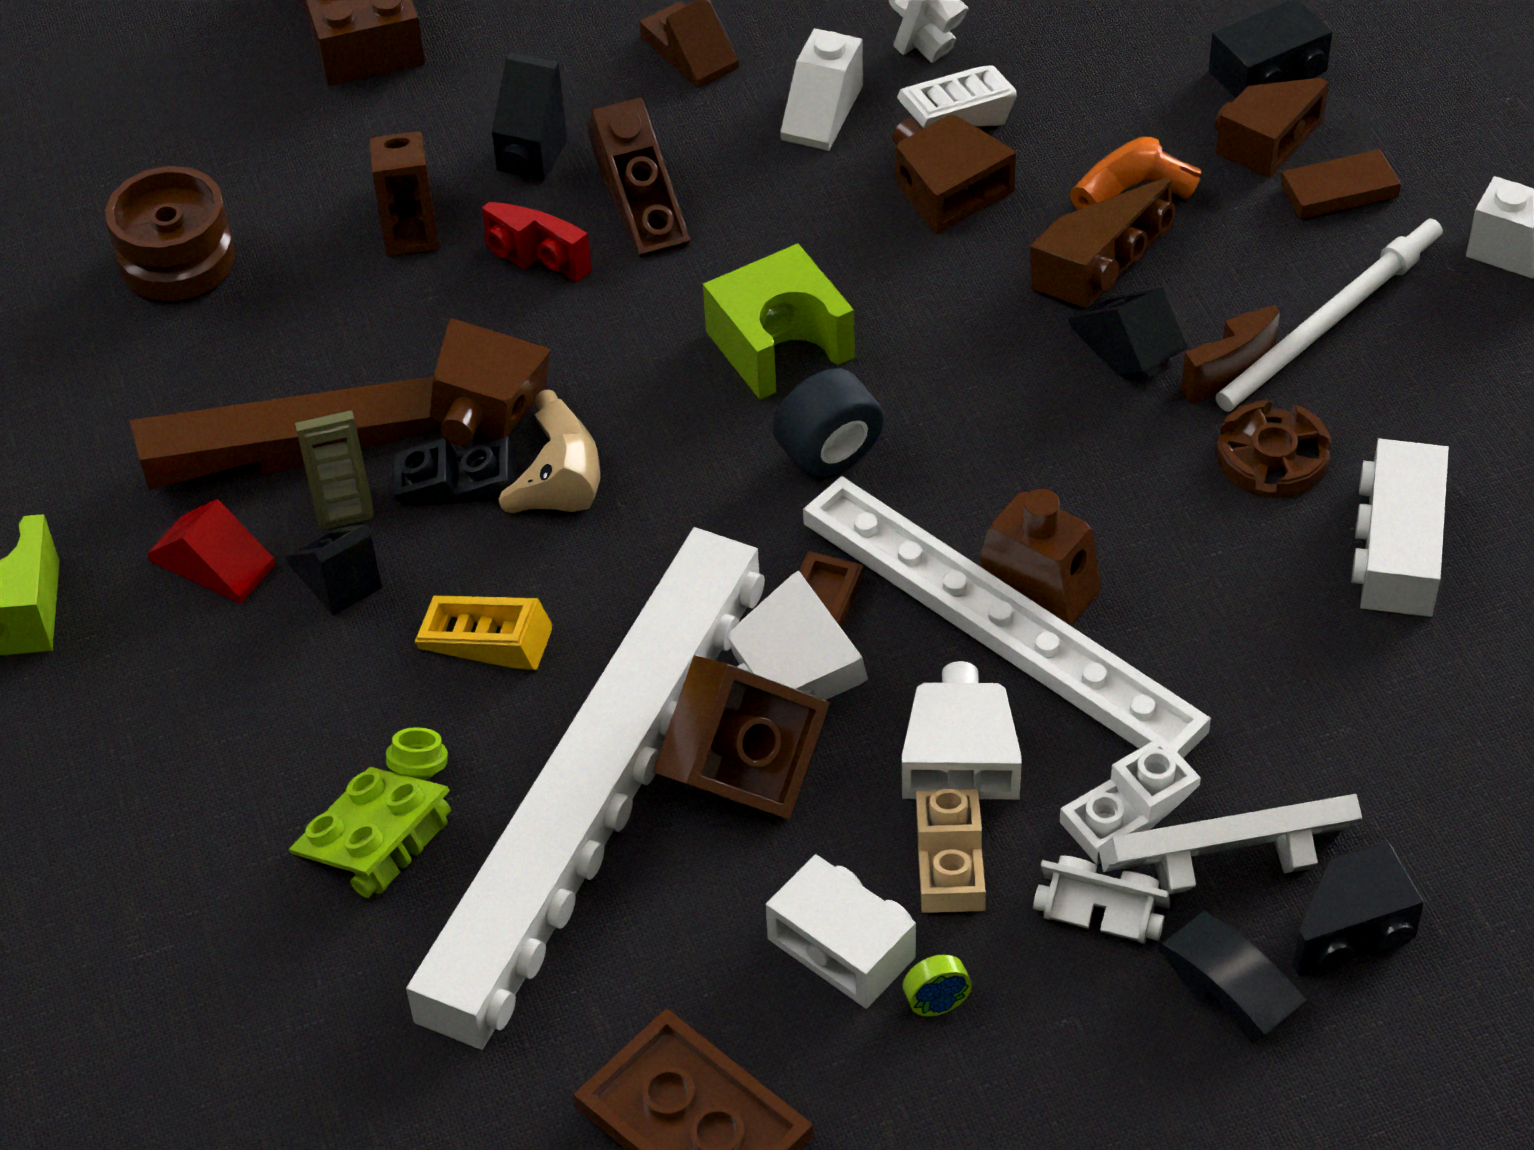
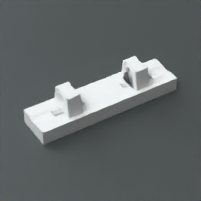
[1098,794,1362,894]

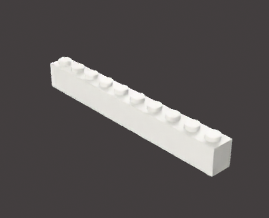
[406,527,765,1050]

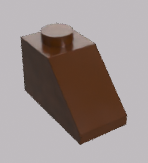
[1215,78,1329,179]

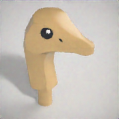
[499,390,601,513]

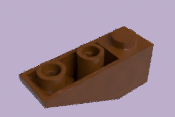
[588,97,690,257]
[1030,178,1175,309]

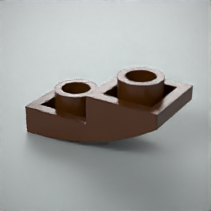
[1181,305,1280,405]

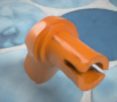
[1069,137,1202,210]

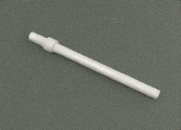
[1216,219,1443,412]

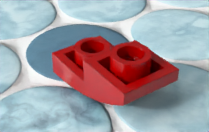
[482,202,592,283]

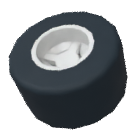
[772,368,885,478]

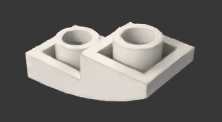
[1060,736,1201,865]

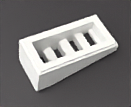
[897,66,1017,128]

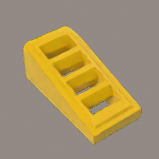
[415,595,552,670]

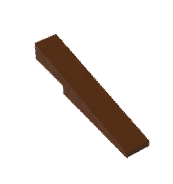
[129,376,442,490]

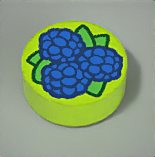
[902,955,972,1016]

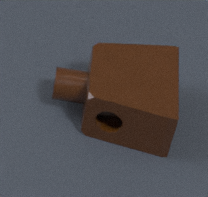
[892,115,1016,234]
[370,131,439,256]
[430,318,551,445]
[978,489,1101,626]

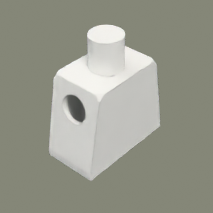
[727,570,868,700]
[902,661,1022,800]

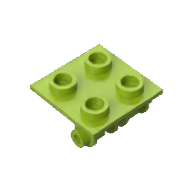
[288,767,451,898]

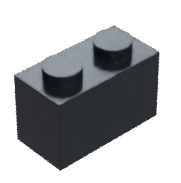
[1208,0,1333,99]

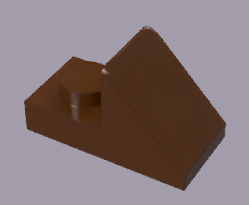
[639,0,739,88]

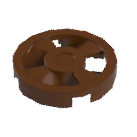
[1216,400,1331,497]

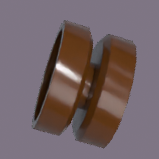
[105,166,236,302]

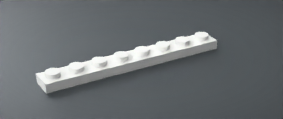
[803,476,1211,758]

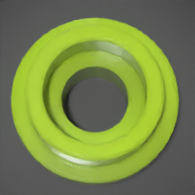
[386,727,448,780]

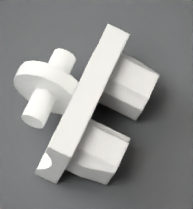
[889,0,968,63]

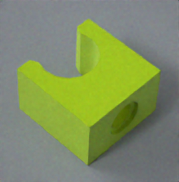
[703,243,855,400]
[0,514,60,655]

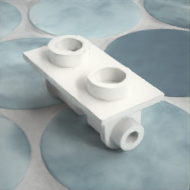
[1033,856,1170,944]

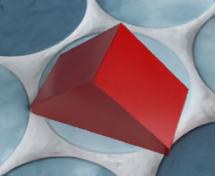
[147,499,276,604]

